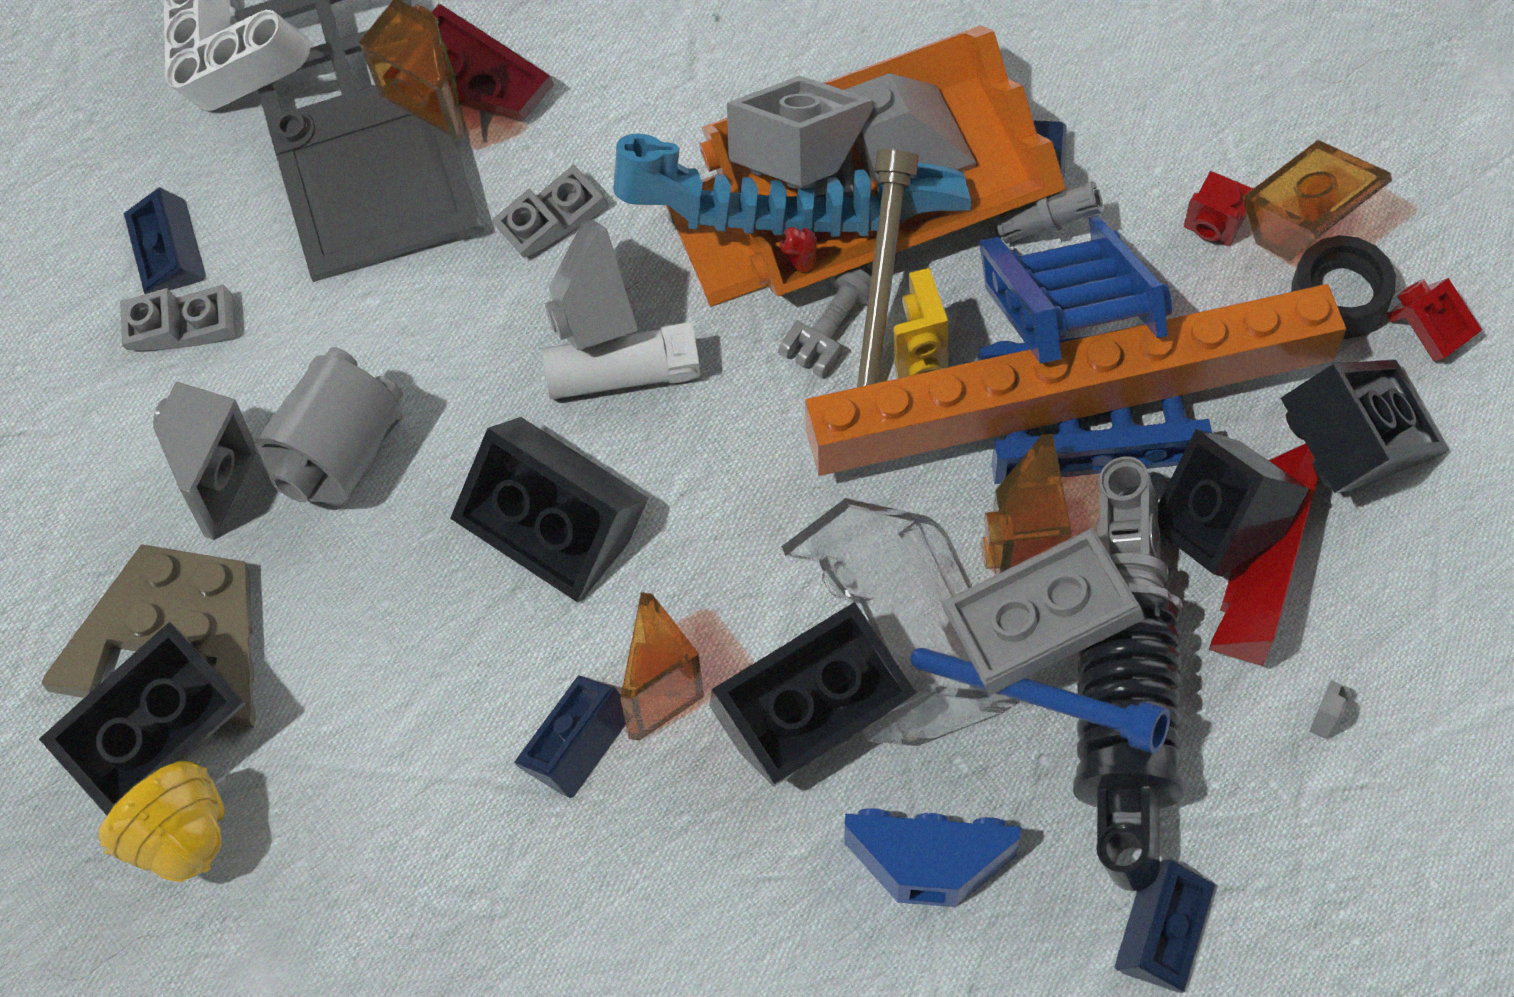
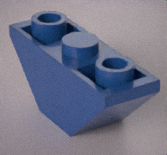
[844,808,1021,907]

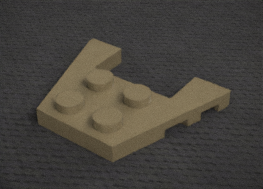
[42,544,256,728]

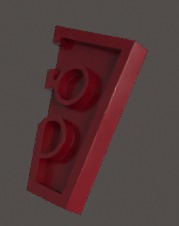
[377,3,554,121]

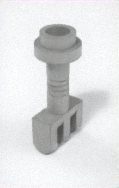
[778,267,871,378]

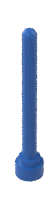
[910,647,1170,754]

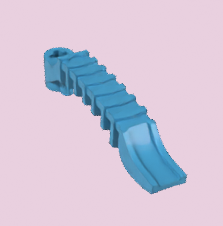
[613,134,971,236]

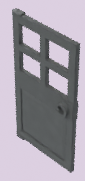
[235,0,485,282]

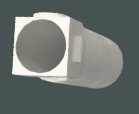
[542,322,700,400]

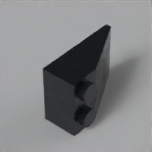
[1280,359,1449,493]

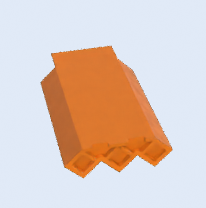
[666,25,1066,307]

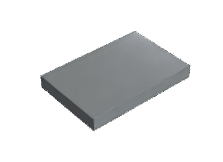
[941,527,1144,696]

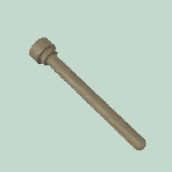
[857,149,919,387]

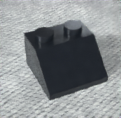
[1158,429,1309,577]

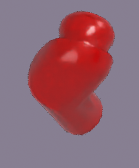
[780,227,817,272]

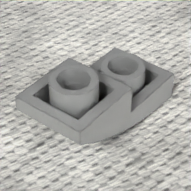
[491,164,609,258]
[120,284,235,350]

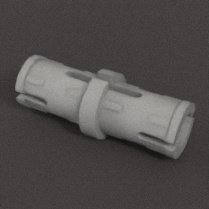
[996,181,1104,244]

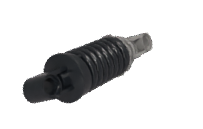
[1073,456,1185,891]

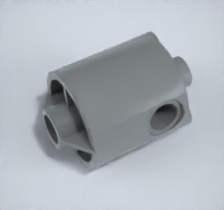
[254,347,403,505]

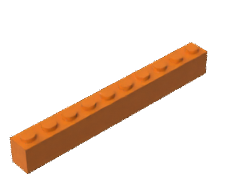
[805,284,1346,476]

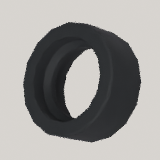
[1291,235,1396,339]

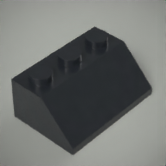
[450,417,649,602]
[709,602,918,787]
[39,622,246,815]

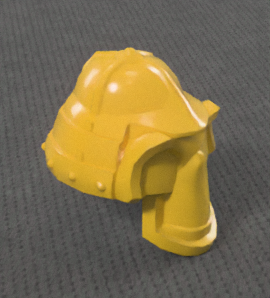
[98,761,225,882]

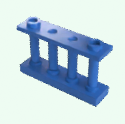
[979,215,1172,364]
[978,336,1212,484]

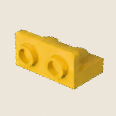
[893,268,949,379]

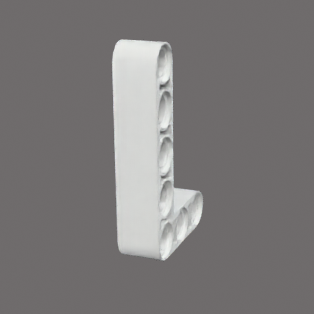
[164,0,311,111]

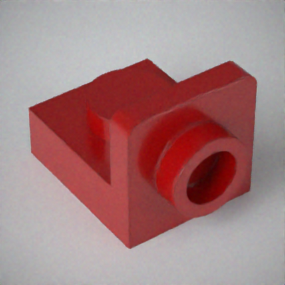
[1183,171,1257,247]
[1386,278,1482,361]

